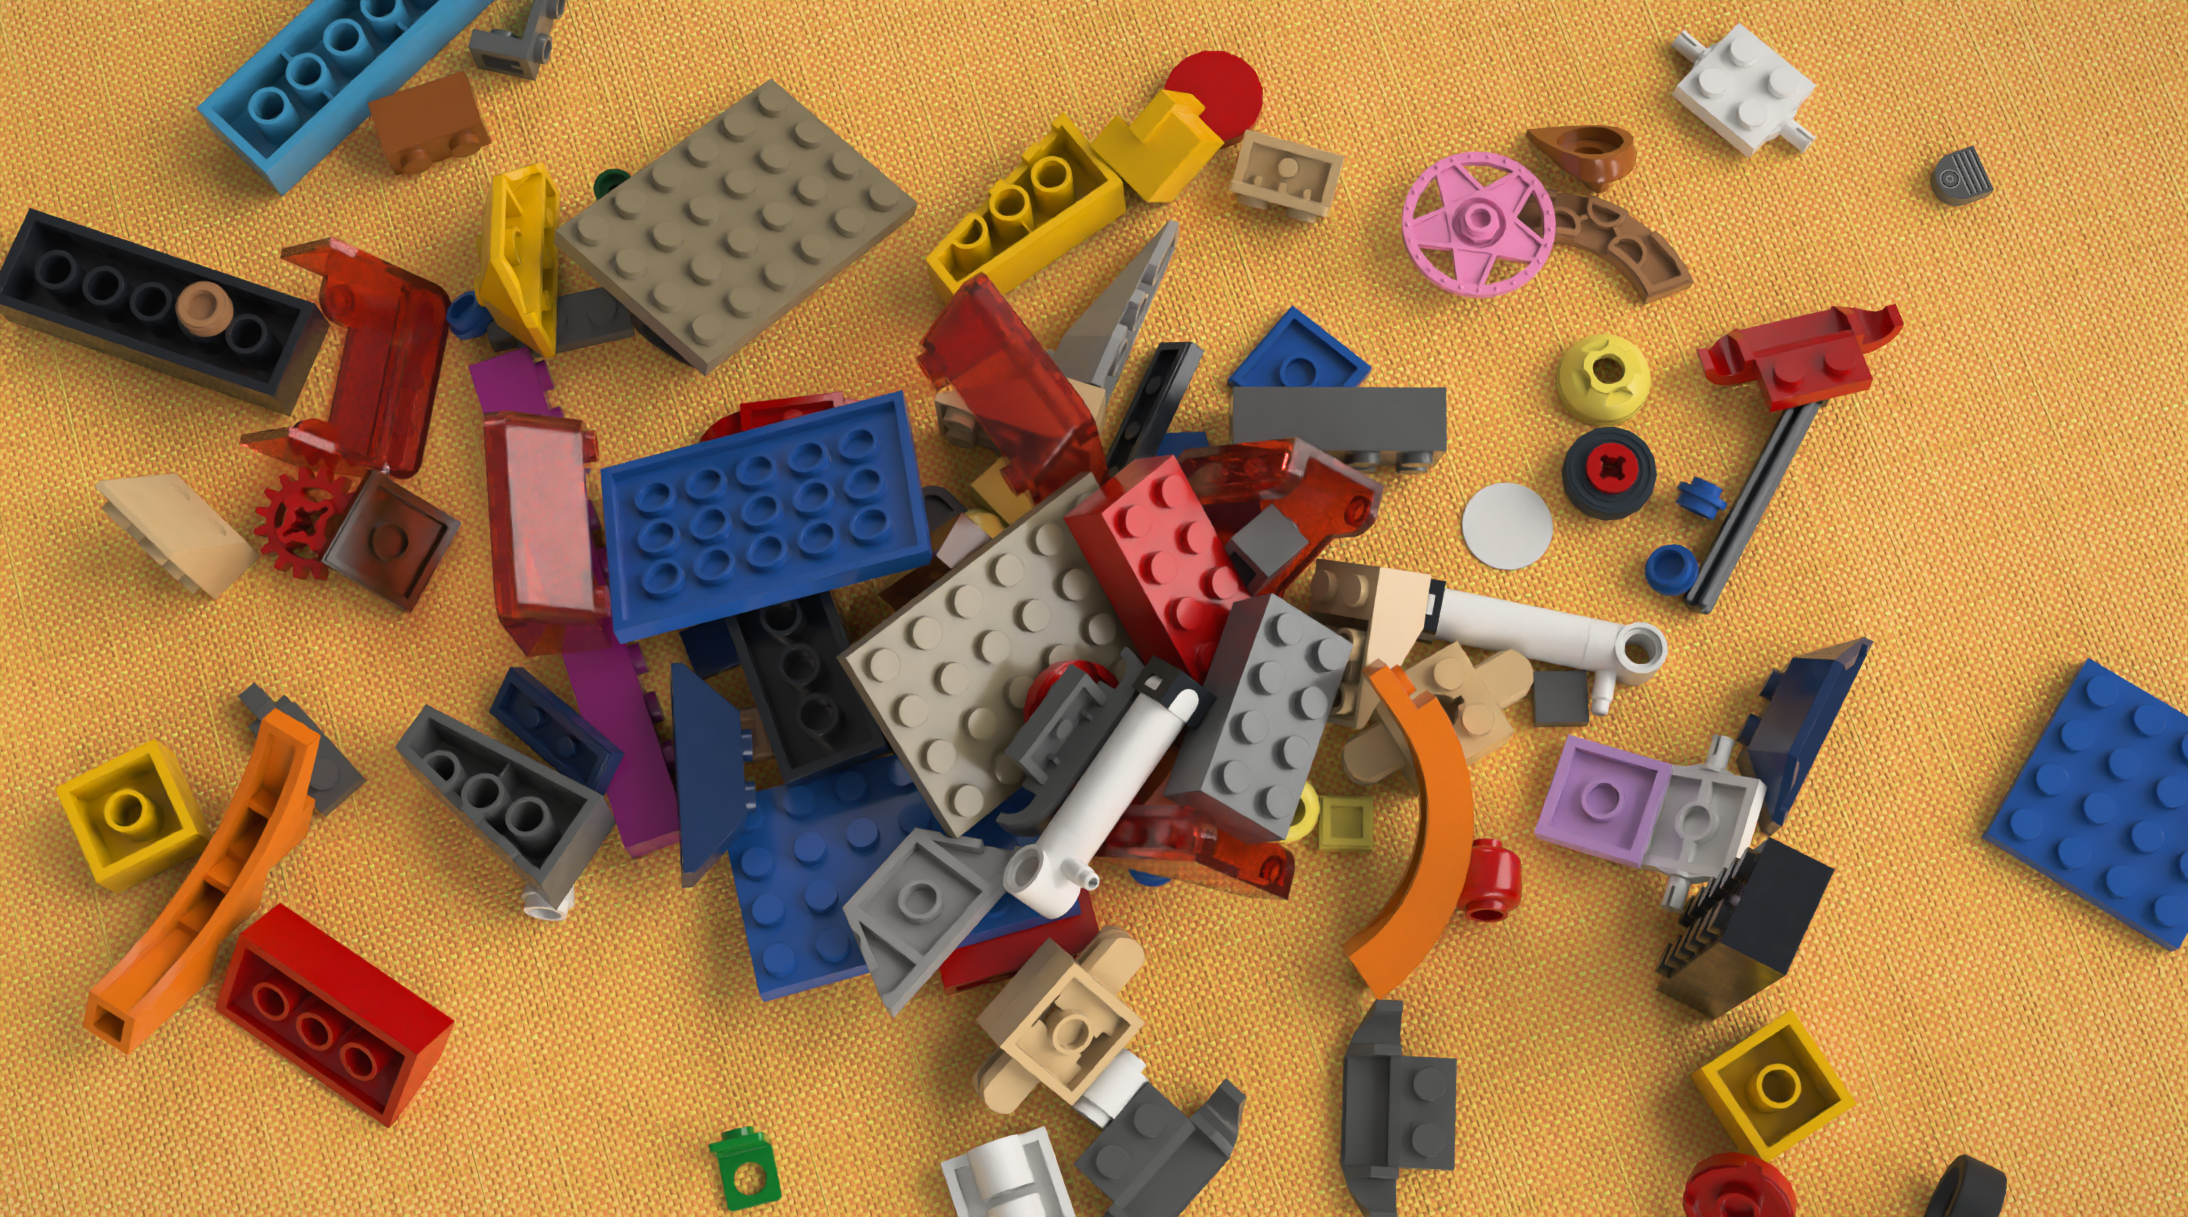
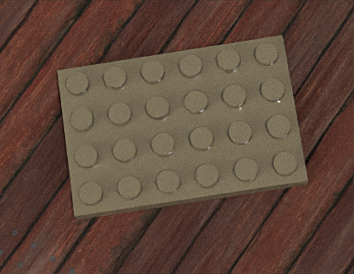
[553,79,918,376]
[836,472,1146,839]

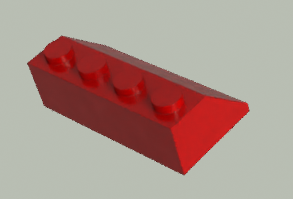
[215,903,455,1128]

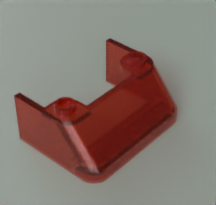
[239,237,451,481]
[915,271,1110,508]
[483,410,612,657]

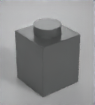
[1224,504,1309,597]

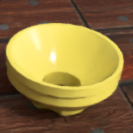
[1556,334,1651,427]

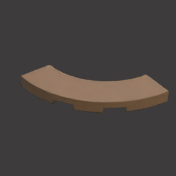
[1517,189,1694,305]

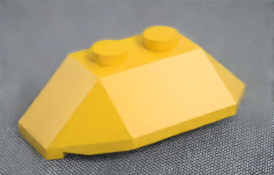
[474,162,560,358]

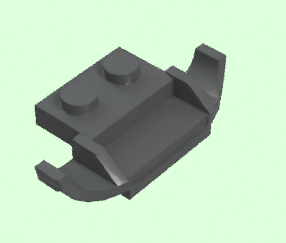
[995,646,1145,837]
[1340,999,1457,1217]
[1074,1078,1247,1217]

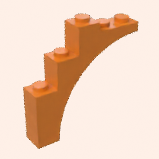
[83,708,321,1055]

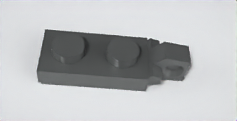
[486,287,635,358]
[238,682,367,817]

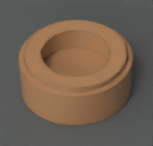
[176,281,233,337]

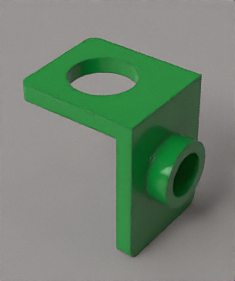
[708,1126,782,1212]

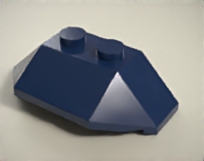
[1735,637,1874,836]
[670,663,756,888]

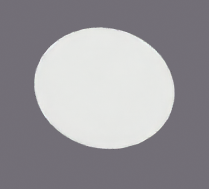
[1462,483,1553,570]

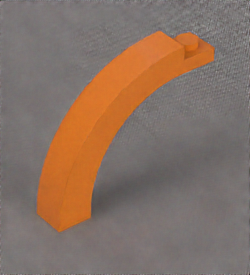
[1340,658,1474,1000]

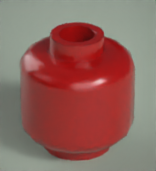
[1456,838,1522,923]

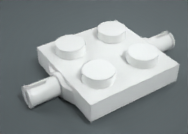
[1671,23,1816,158]
[1640,734,1767,914]

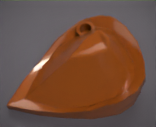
[1526,125,1637,194]

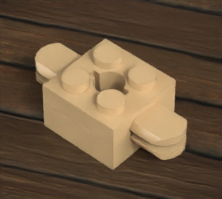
[1341,641,1533,797]
[971,925,1145,1114]

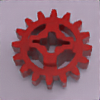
[254,467,355,581]

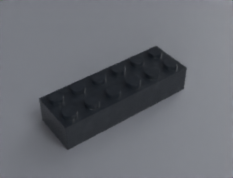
[0,208,330,416]
[1655,837,1835,1019]

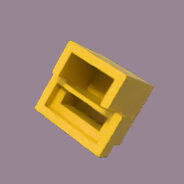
[1090,89,1224,203]

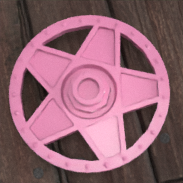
[1401,152,1556,298]

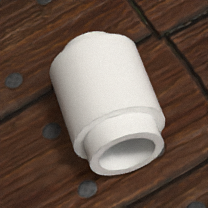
[1070,1048,1149,1131]

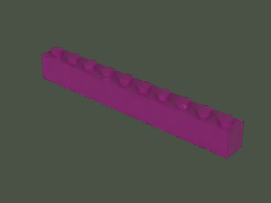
[468,346,679,858]

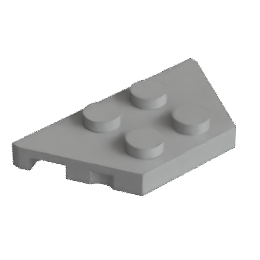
[842,828,1023,1018]

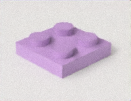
[1534,734,1673,870]

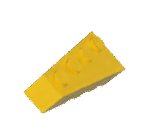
[925,112,1127,324]

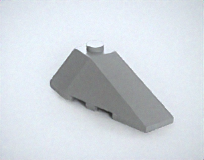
[1038,219,1179,407]

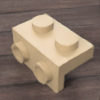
[1228,129,1345,223]

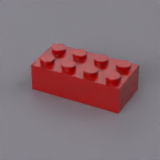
[1063,454,1252,687]

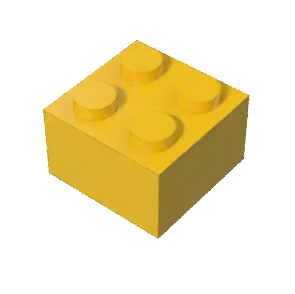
[55,738,213,894]
[1689,1009,1857,1163]

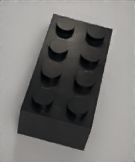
[724,589,893,788]

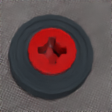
[1561,426,1657,521]

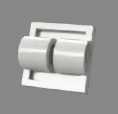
[940,1126,1076,1217]

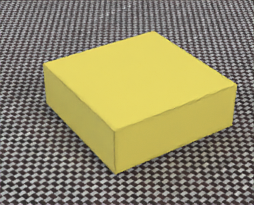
[1318,795,1373,853]

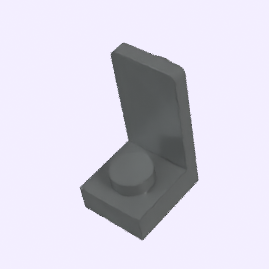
[468,0,566,81]

